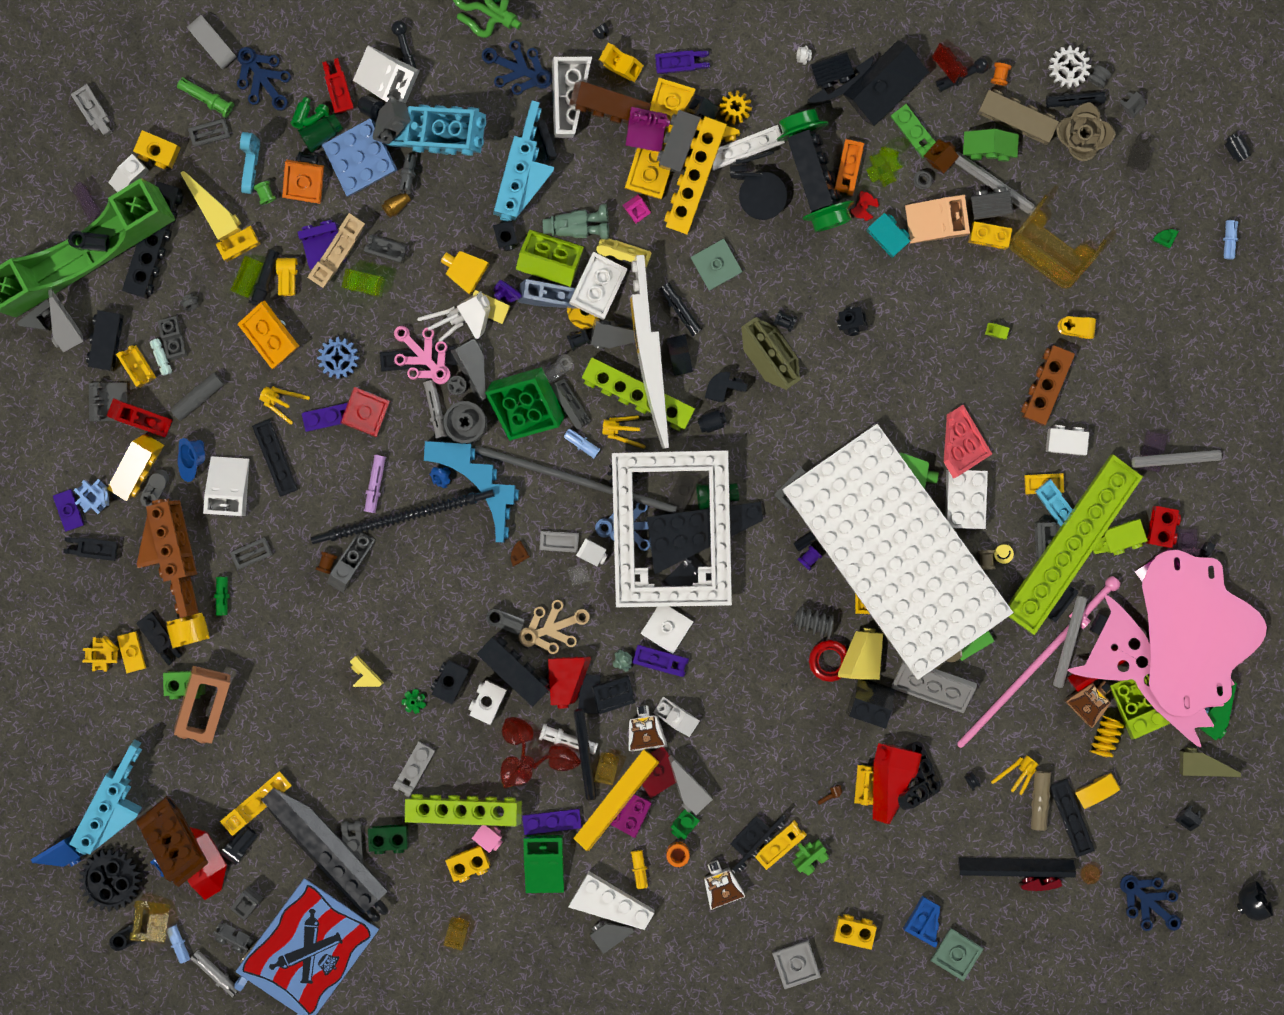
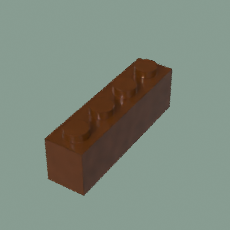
[569,81,651,127]

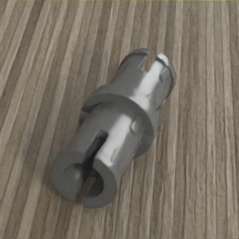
[398,154,417,194]

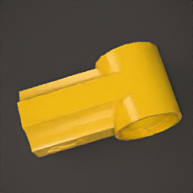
[276,258,298,296]

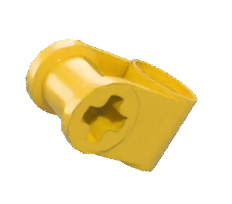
[1057,316,1096,339]

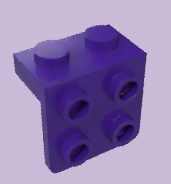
[298,220,347,270]

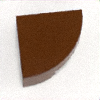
[511,541,530,567]

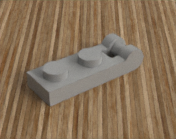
[393,741,436,797]

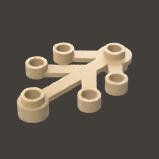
[519,600,590,654]

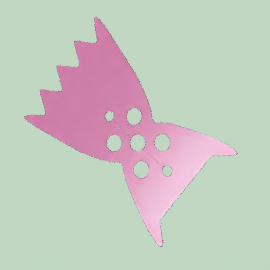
[1068,595,1243,747]

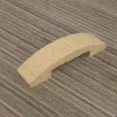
[307,213,365,288]

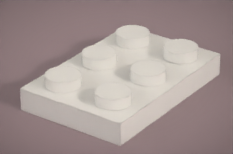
[569,252,627,320]

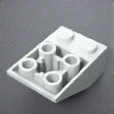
[353,45,420,103]
[203,456,249,516]

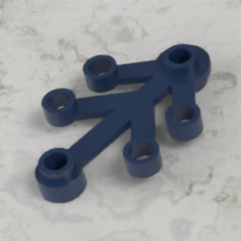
[482,40,552,96]
[237,47,291,111]
[1120,875,1181,931]

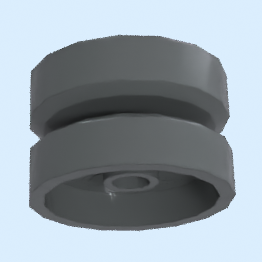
[444,401,487,444]

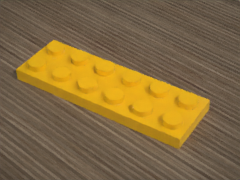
[625,78,695,200]

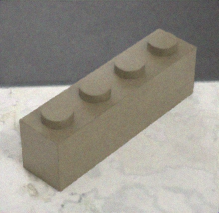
[977,89,1059,145]

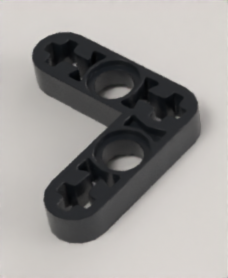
[898,741,941,810]

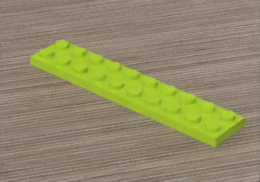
[1008,454,1143,635]

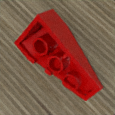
[873,743,922,824]

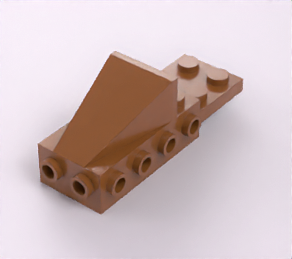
[136,499,199,618]

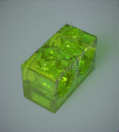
[341,268,385,297]

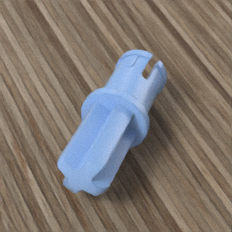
[1223,220,1238,259]
[564,429,600,459]
[165,924,190,963]

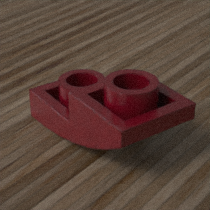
[1019,877,1062,891]

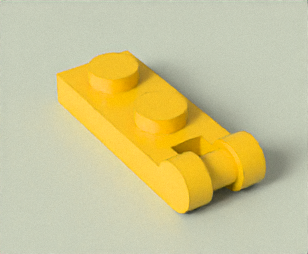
[755,820,807,870]

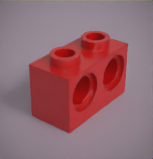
[1146,506,1181,548]

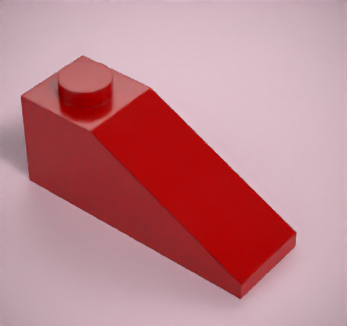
[107,398,172,438]

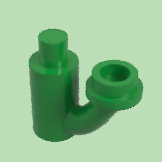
[291,97,329,129]

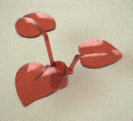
[500,717,581,788]

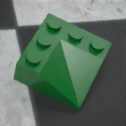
[485,367,565,441]

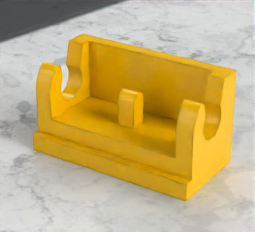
[216,225,261,262]
[116,345,157,388]

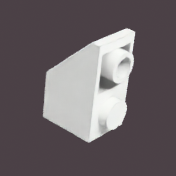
[653,697,700,737]

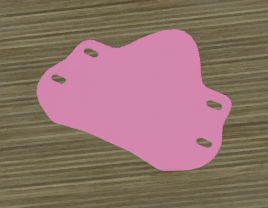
[1142,550,1267,717]

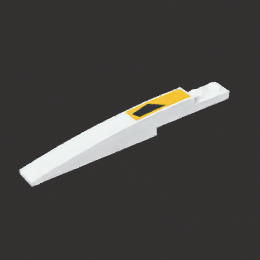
[630,255,669,449]

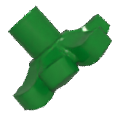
[402,689,426,714]

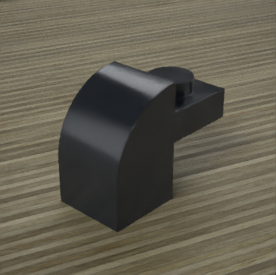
[705,372,748,403]

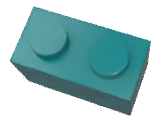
[866,213,910,258]

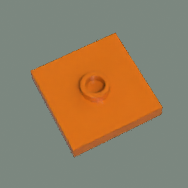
[282,159,324,204]

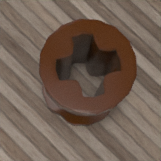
[315,551,338,574]

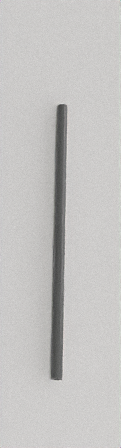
[475,445,677,513]

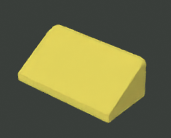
[473,290,510,324]

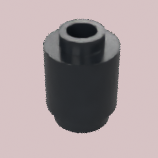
[358,96,385,120]
[1224,133,1251,163]
[697,409,727,433]

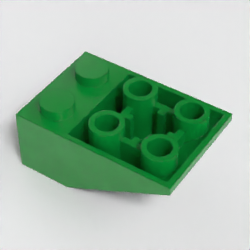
[523,835,564,893]

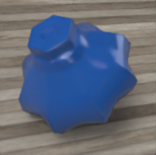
[429,467,451,488]

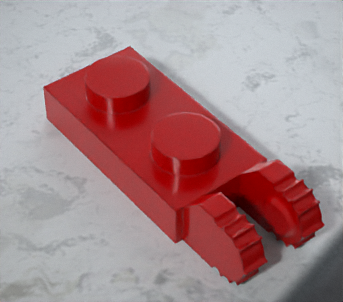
[322,58,354,114]

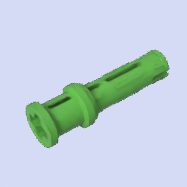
[177,77,234,118]

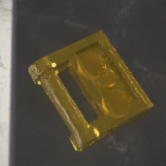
[130,901,170,944]

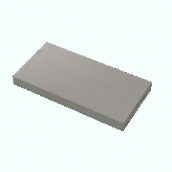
[891,661,977,713]

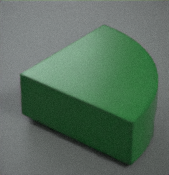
[1152,229,1179,249]

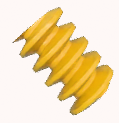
[1089,715,1124,758]

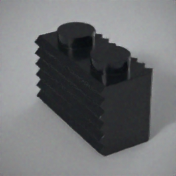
[810,52,854,90]

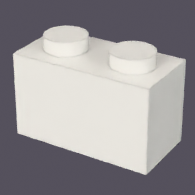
[1046,425,1089,456]

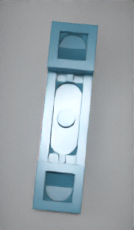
[1035,479,1072,527]

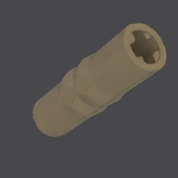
[1031,771,1051,831]

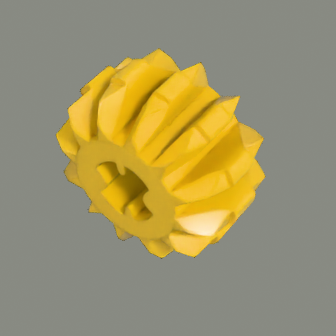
[719,91,752,124]

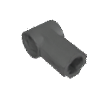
[486,608,525,635]

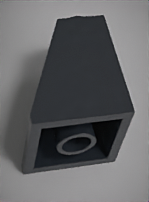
[846,679,895,729]

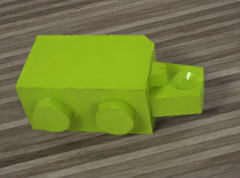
[1093,519,1147,556]

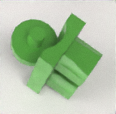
[792,840,829,876]

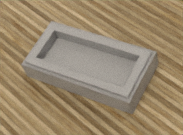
[539,531,579,553]

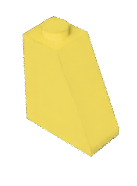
[838,628,883,680]

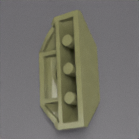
[741,317,801,390]

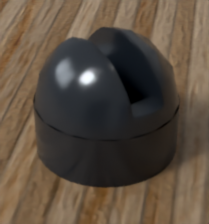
[592,23,609,39]

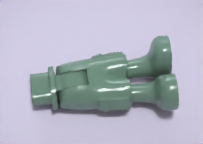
[543,204,609,240]

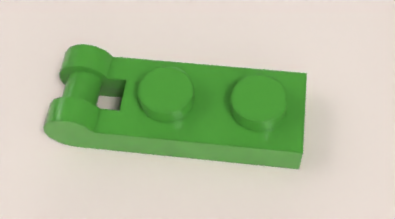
[890,104,936,158]

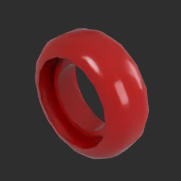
[809,640,848,682]

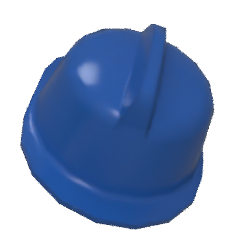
[178,438,205,482]

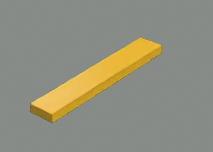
[573,750,659,851]

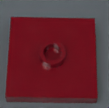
[642,747,676,798]

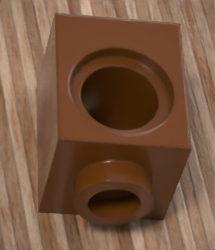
[924,139,959,174]

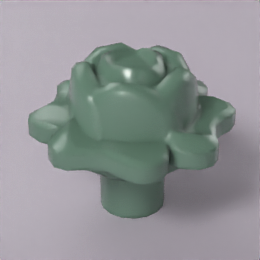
[613,649,632,672]

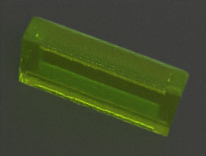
[230,256,263,298]

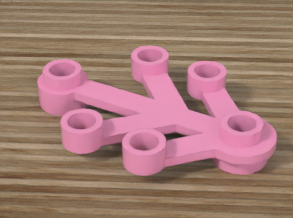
[394,326,450,384]

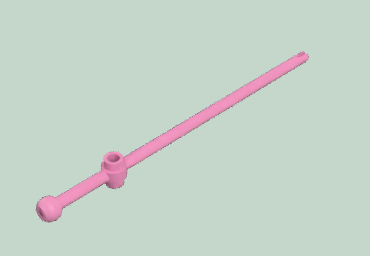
[958,576,1121,748]

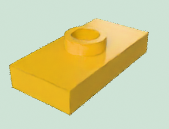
[117,631,146,673]

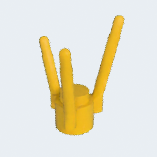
[259,386,310,424]
[602,415,646,449]
[991,755,1038,795]

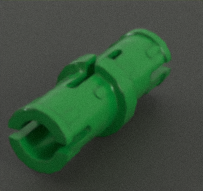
[214,577,230,615]

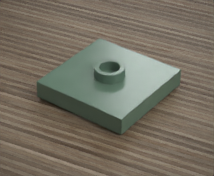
[690,239,742,291]
[930,927,984,981]

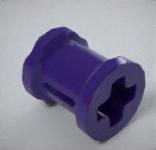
[797,545,822,571]

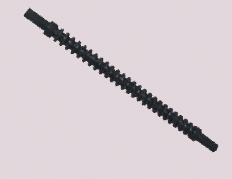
[311,489,495,544]

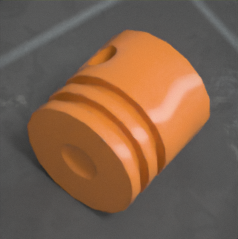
[667,841,689,867]

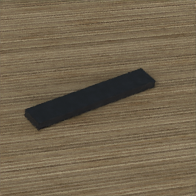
[958,857,1076,878]

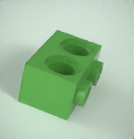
[163,671,205,699]

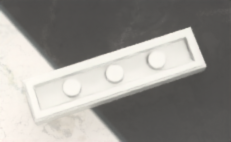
[712,125,785,171]

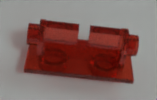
[932,43,968,83]

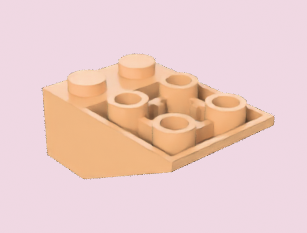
[905,195,970,244]

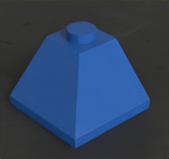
[31,835,84,867]

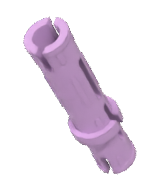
[364,455,386,513]

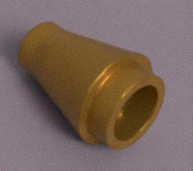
[381,192,411,218]

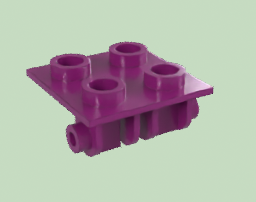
[625,107,670,152]
[610,794,652,838]

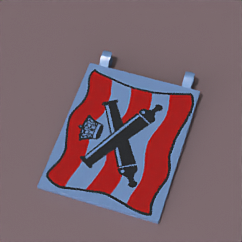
[234,878,379,1015]

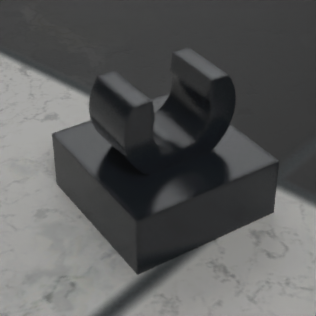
[1175,805,1203,831]

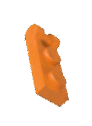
[835,139,864,196]

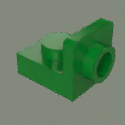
[670,809,700,840]

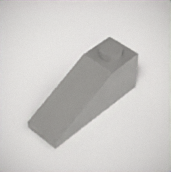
[48,289,83,352]
[668,755,713,815]

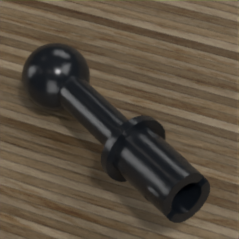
[391,21,419,74]
[935,58,989,93]

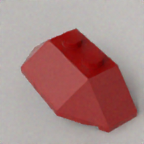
[188,827,227,900]

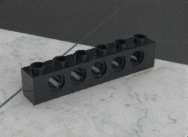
[122,181,184,299]

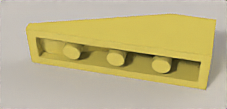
[181,171,241,241]

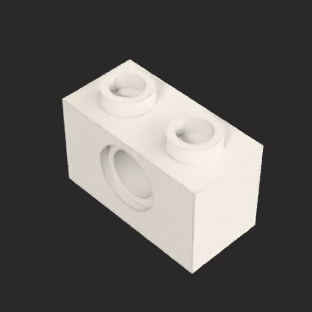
[468,679,507,725]

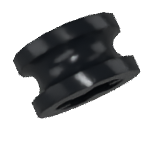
[964,772,981,791]

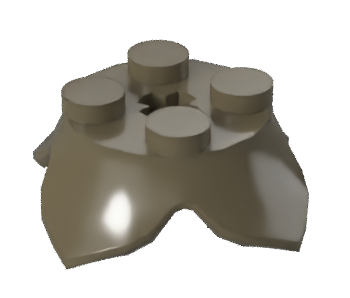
[1056,102,1116,161]

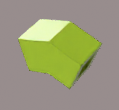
[985,323,1010,340]

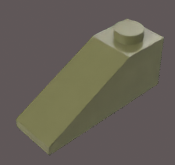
[1179,747,1241,777]

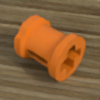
[990,62,1011,86]

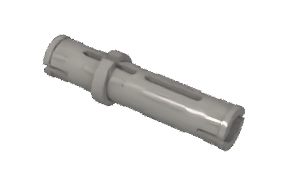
[423,380,448,439]
[190,950,238,998]

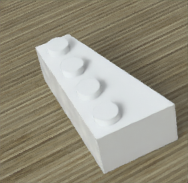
[552,57,592,138]
[568,871,654,930]

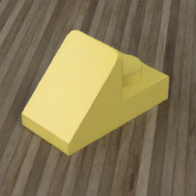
[350,655,384,687]

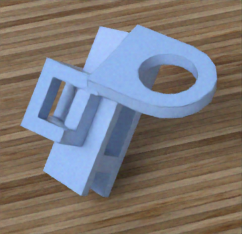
[74,479,109,514]

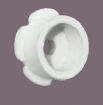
[797,45,812,65]

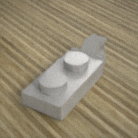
[71,84,112,137]

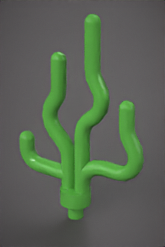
[453,0,522,38]

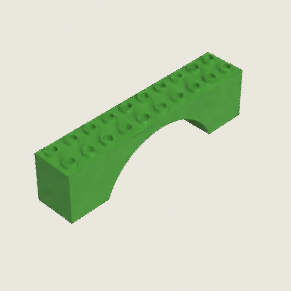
[0,178,176,318]

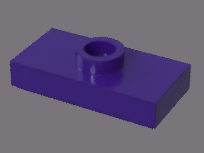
[53,489,84,532]

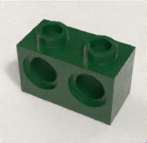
[368,824,409,854]

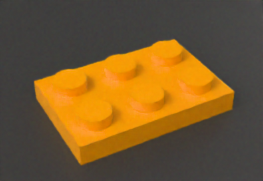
[238,301,300,369]

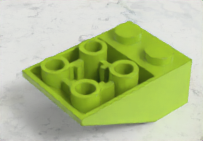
[1110,674,1170,740]

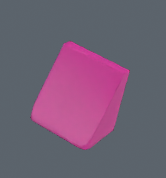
[623,195,651,224]

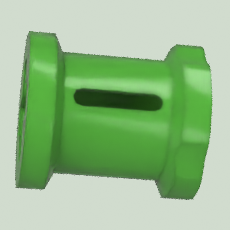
[253,181,276,205]

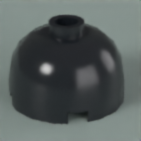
[1237,881,1274,921]

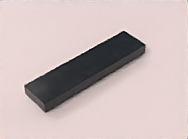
[379,345,458,372]
[252,419,298,497]
[1050,779,1095,858]

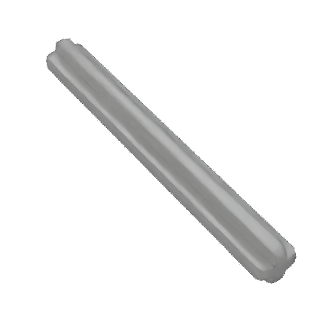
[954,152,1035,214]
[1132,450,1222,468]
[1053,595,1087,688]

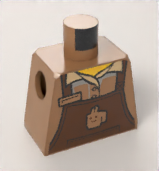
[1064,681,1111,728]

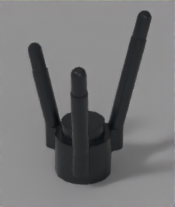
[730,151,774,180]

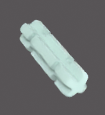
[150,338,172,376]

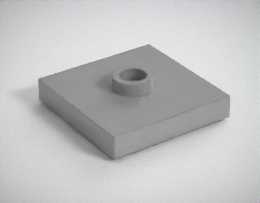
[772,940,821,989]

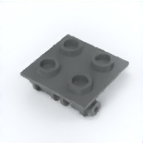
[89,382,127,421]

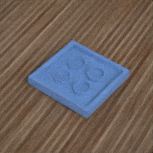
[322,118,398,197]

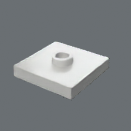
[641,606,693,654]

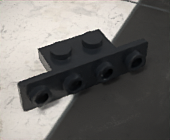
[730,815,786,874]

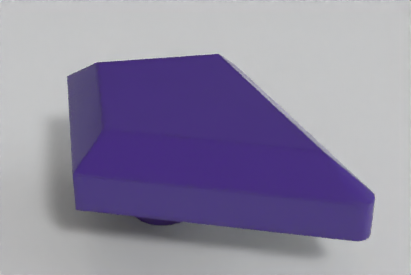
[493,280,522,304]

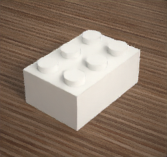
[945,470,988,529]

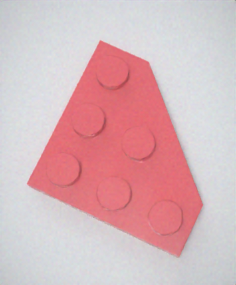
[944,405,992,479]

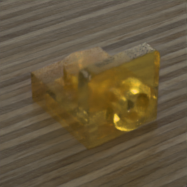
[594,753,619,786]
[443,917,470,951]

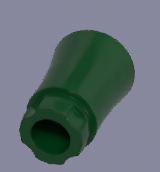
[297,114,343,153]
[696,483,739,510]

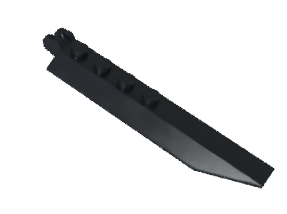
[261,788,388,922]

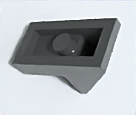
[17,299,51,331]

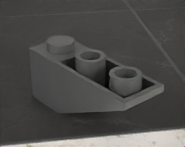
[327,532,376,593]

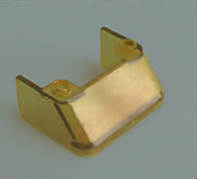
[1009,195,1107,289]

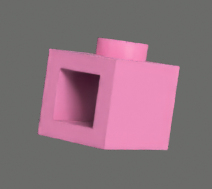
[472,825,503,853]

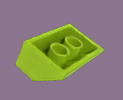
[516,229,584,287]

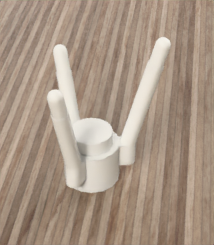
[417,306,465,341]

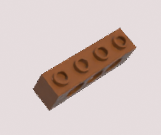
[1021,345,1075,426]

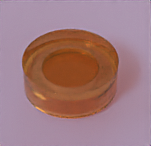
[1080,864,1100,884]

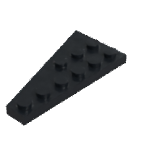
[646,502,763,574]

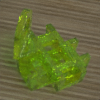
[866,146,903,187]

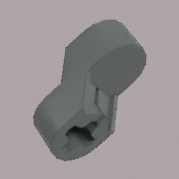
[140,469,169,507]

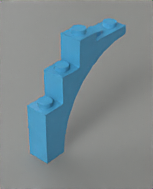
[424,441,519,543]

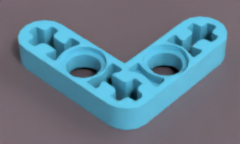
[240,132,260,194]

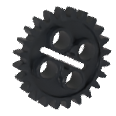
[78,848,142,912]

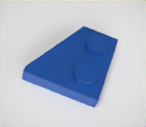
[903,896,940,948]

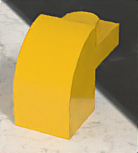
[599,43,644,82]

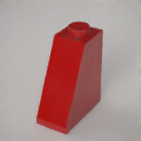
[548,656,591,709]

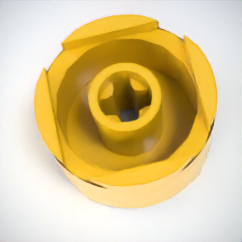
[167,613,210,648]

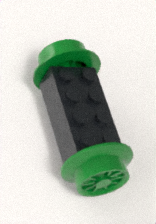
[777,109,854,232]

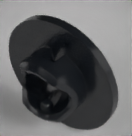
[739,172,787,220]

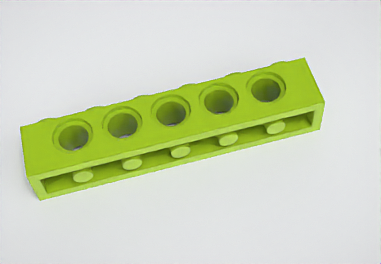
[582,358,695,431]
[405,794,522,826]

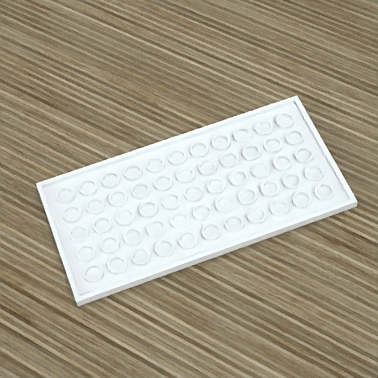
[782,424,1013,680]

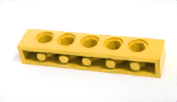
[664,116,727,234]

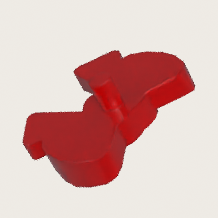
[850,191,879,221]

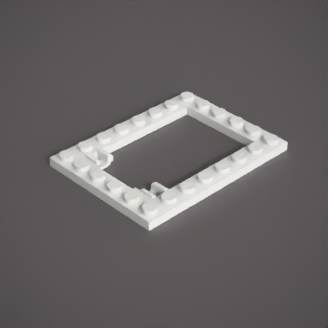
[612,450,732,607]

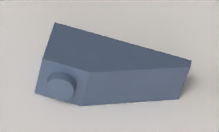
[518,279,578,309]

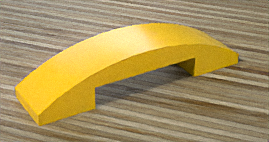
[220,771,292,836]

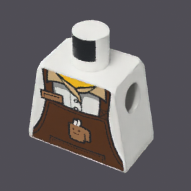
[629,706,667,752]
[704,860,745,910]

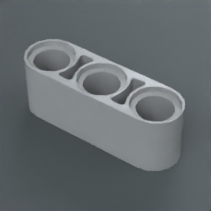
[187,15,237,69]

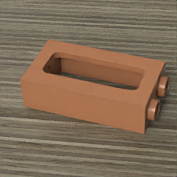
[174,666,231,744]

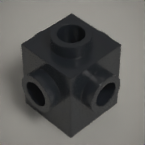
[837,307,869,336]

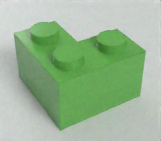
[963,129,1019,162]

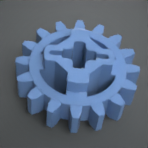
[317,337,360,379]

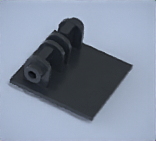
[665,555,712,607]

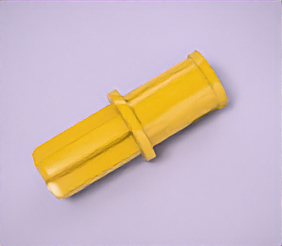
[631,850,648,889]

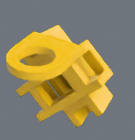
[82,636,119,672]

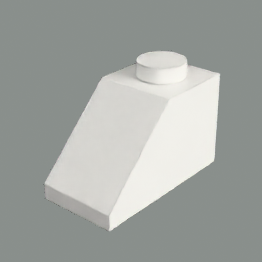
[108,154,149,192]
[457,291,490,339]
[576,538,608,566]

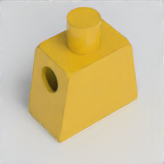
[441,251,489,295]

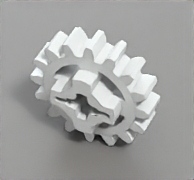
[1048,46,1091,89]

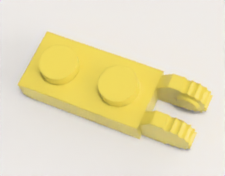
[596,239,652,267]

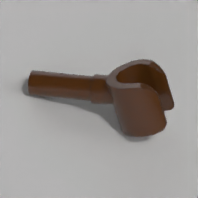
[817,785,842,805]

